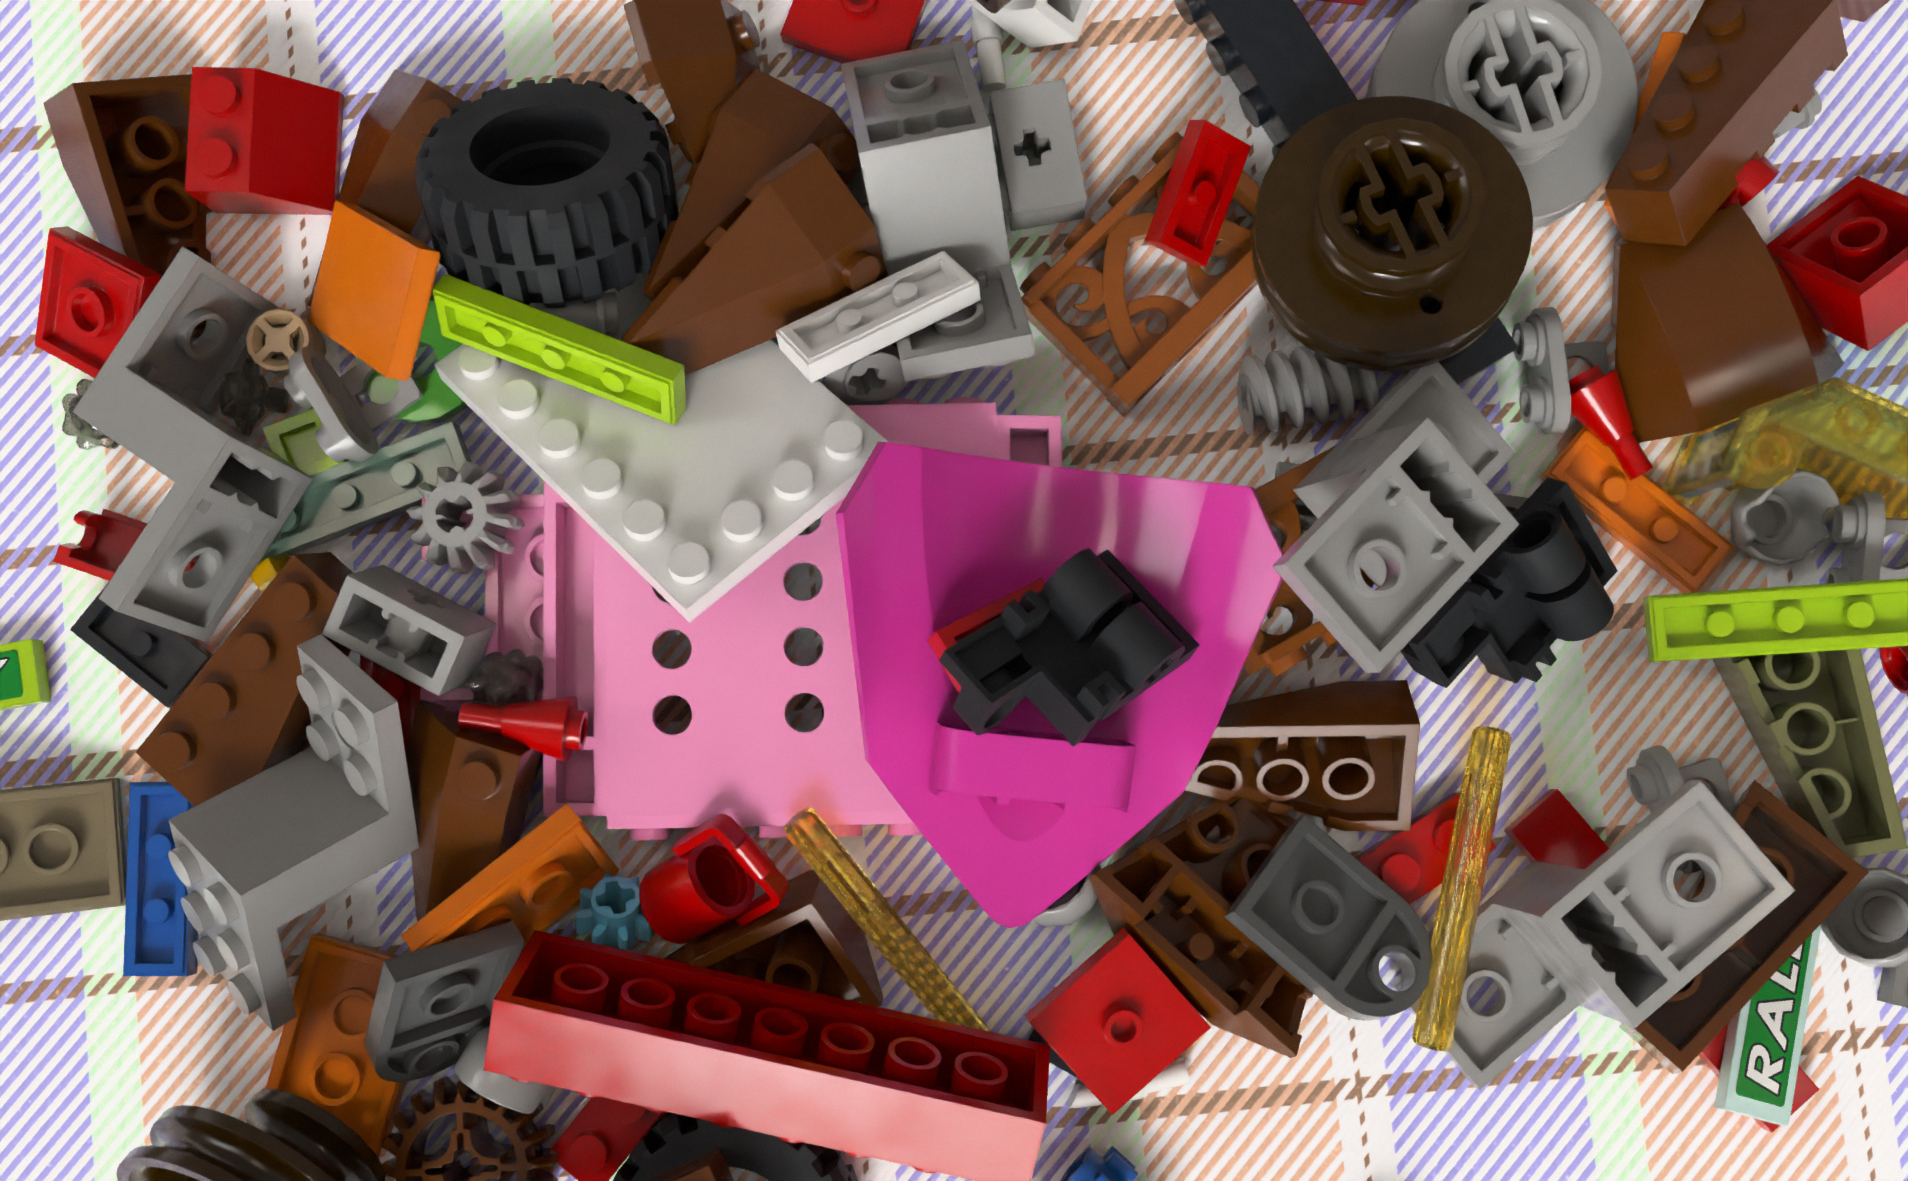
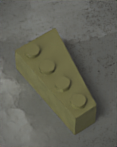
[1712,649,1908,858]

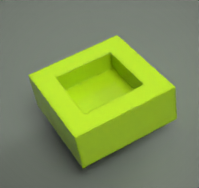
[263,408,348,476]

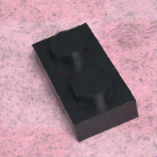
[70,581,213,708]

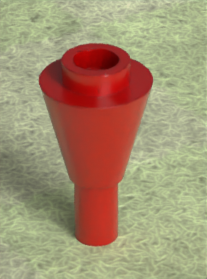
[1569,364,1653,480]
[458,696,588,762]

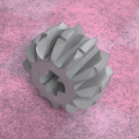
[406,462,525,574]

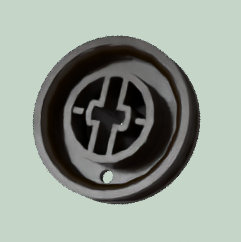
[1251,96,1533,372]
[116,1089,386,1181]

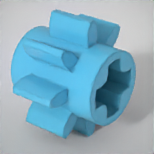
[575,873,652,951]

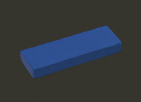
[123,782,198,976]

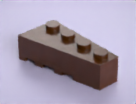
[136,552,353,806]

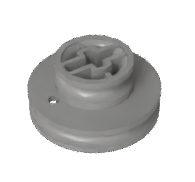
[1366,0,1638,231]

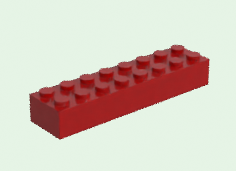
[483,930,1050,1181]

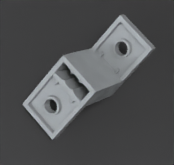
[841,40,1035,382]
[73,246,313,642]
[1272,362,1519,673]
[168,634,419,1031]
[1389,780,1795,1090]

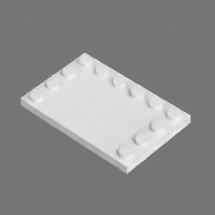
[434,272,888,623]

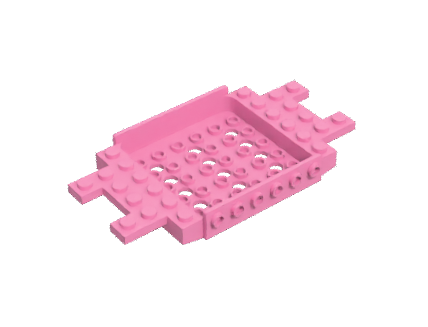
[420,397,1062,840]

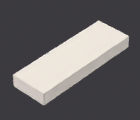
[775,251,981,383]

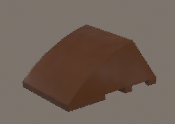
[1609,203,1845,443]
[1089,796,1313,1058]

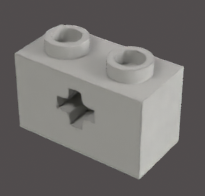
[987,79,1087,231]
[322,565,496,696]

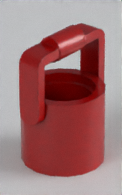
[639,814,790,944]

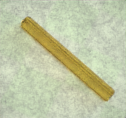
[1412,726,1512,1051]
[784,807,992,1032]

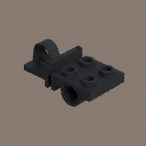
[1400,477,1618,688]
[939,548,1200,746]

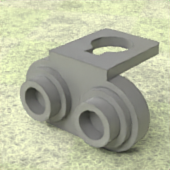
[1512,307,1609,434]
[283,346,424,463]
[1826,492,1908,584]
[1627,745,1736,874]

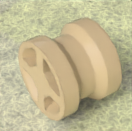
[246,309,327,379]

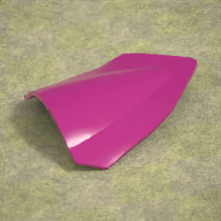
[836,441,1283,928]

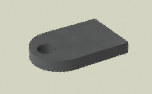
[1224,814,1432,1021]
[364,921,525,1082]

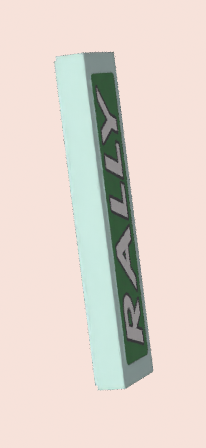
[1714,925,1821,1127]

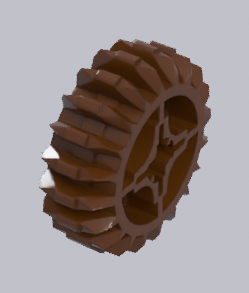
[381,1076,560,1181]

